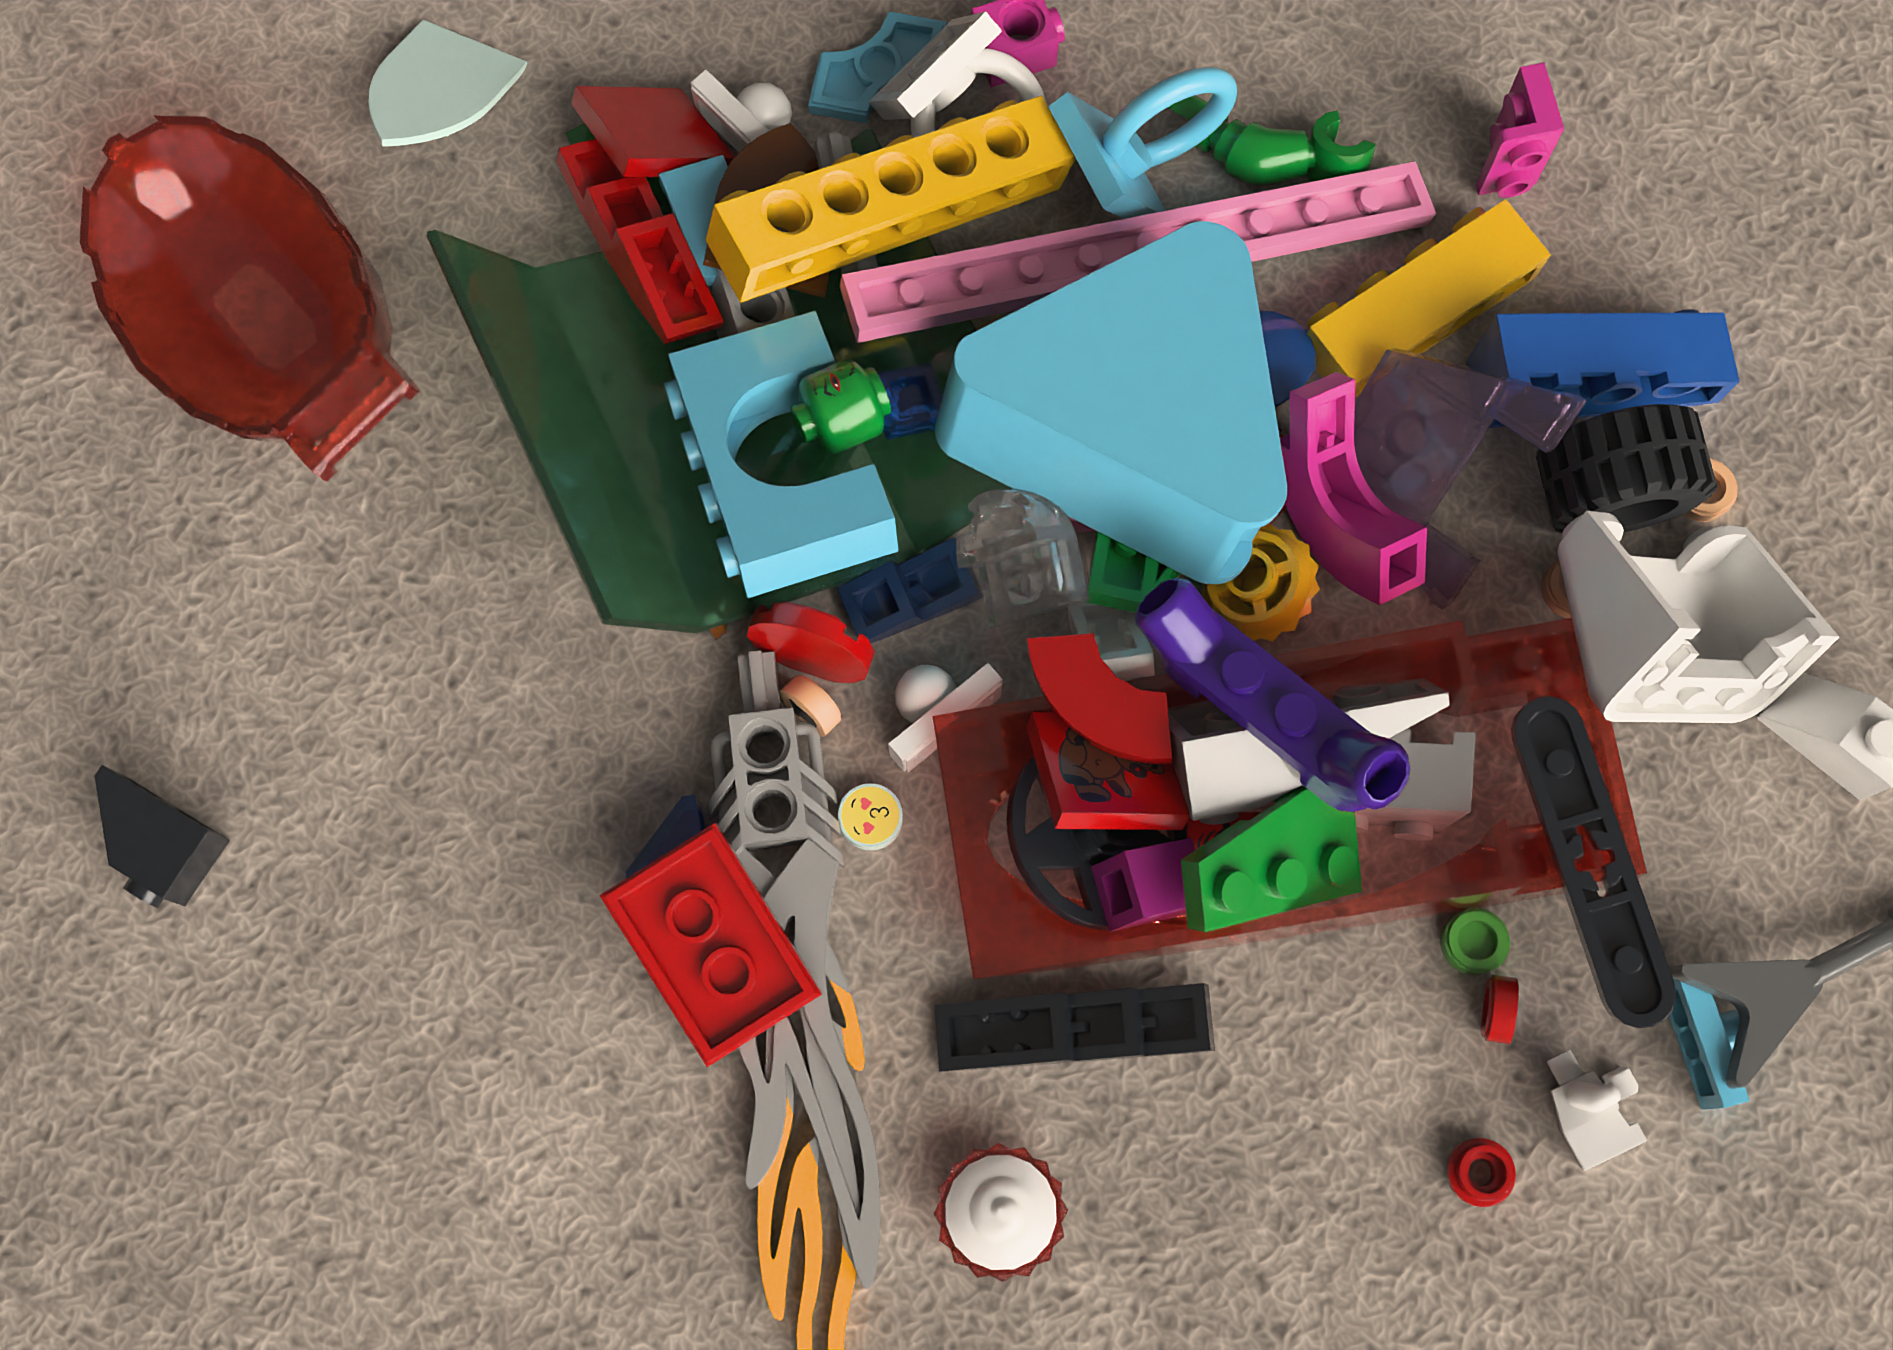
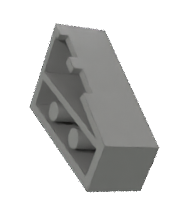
[1252,729,1476,841]

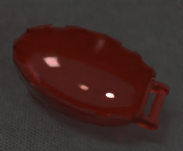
[79,115,420,482]

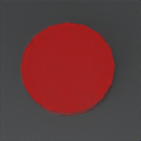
[747,602,875,683]

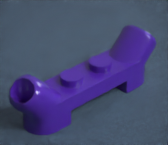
[1135,578,1411,812]

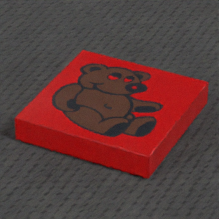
[1026,712,1190,830]

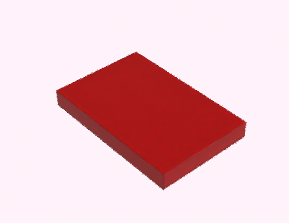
[599,822,822,1067]

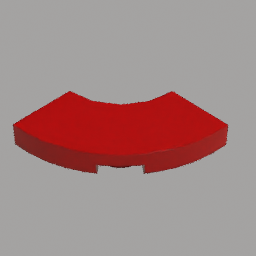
[1027,633,1172,764]

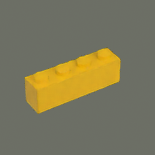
[1307,199,1551,398]

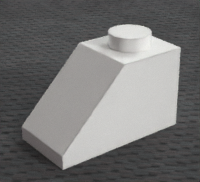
[1757,672,1893,800]

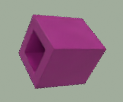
[1091,838,1195,932]

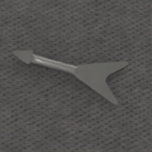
[1672,908,1893,1089]

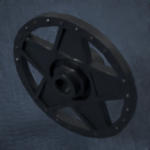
[1006,755,1186,930]

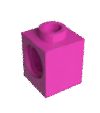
[971,0,1065,88]

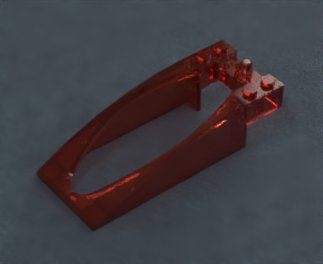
[932,618,1647,980]

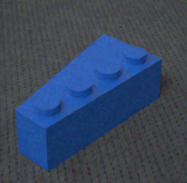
[1466,309,1740,429]

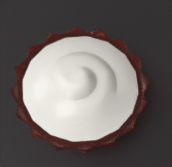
[933,1143,1068,1282]

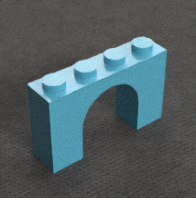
[663,311,898,598]

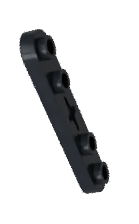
[1511,696,1676,1028]

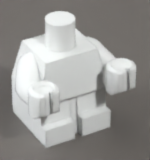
[1547,1050,1647,1171]

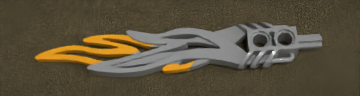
[707,650,880,1350]

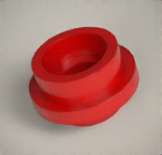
[1446,1138,1516,1207]

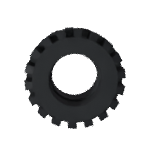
[1536,404,1718,533]

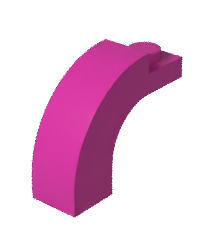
[1280,372,1427,606]

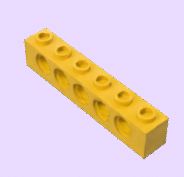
[705,95,1076,303]

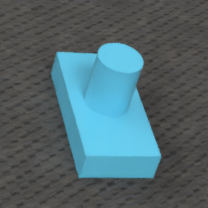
[1669,977,1750,1110]

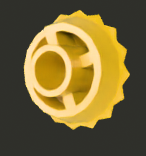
[1202,523,1320,642]

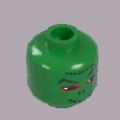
[790,359,891,454]

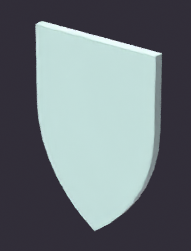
[368,20,527,147]

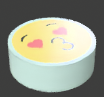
[838,783,903,850]

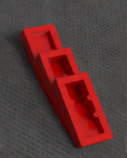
[556,139,724,344]

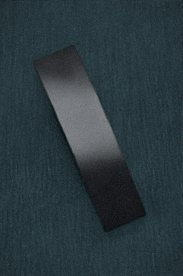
[934,983,1215,1072]

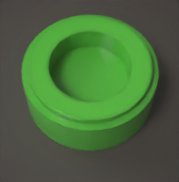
[1440,908,1510,975]

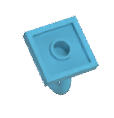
[1048,67,1238,219]

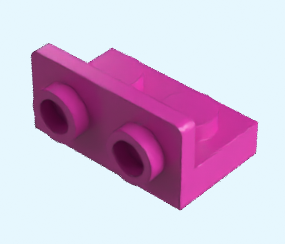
[1475,62,1564,198]

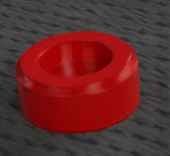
[1481,975,1519,1044]

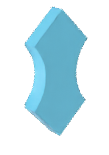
[808,12,947,124]

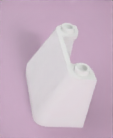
[1557,511,1839,723]

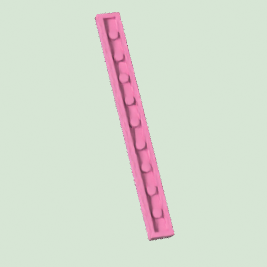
[840,161,1436,343]

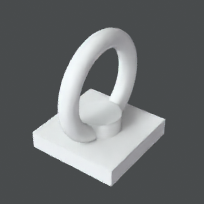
[869,12,1047,138]

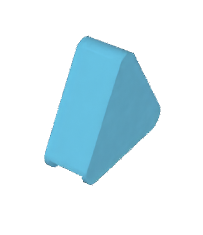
[935,221,1287,584]

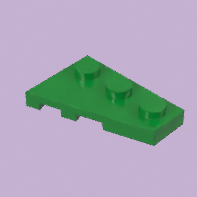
[1181,785,1362,932]

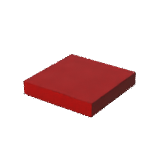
[571,86,734,177]

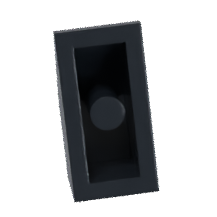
[94,765,230,908]

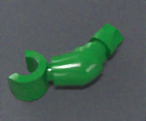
[1168,95,1376,186]

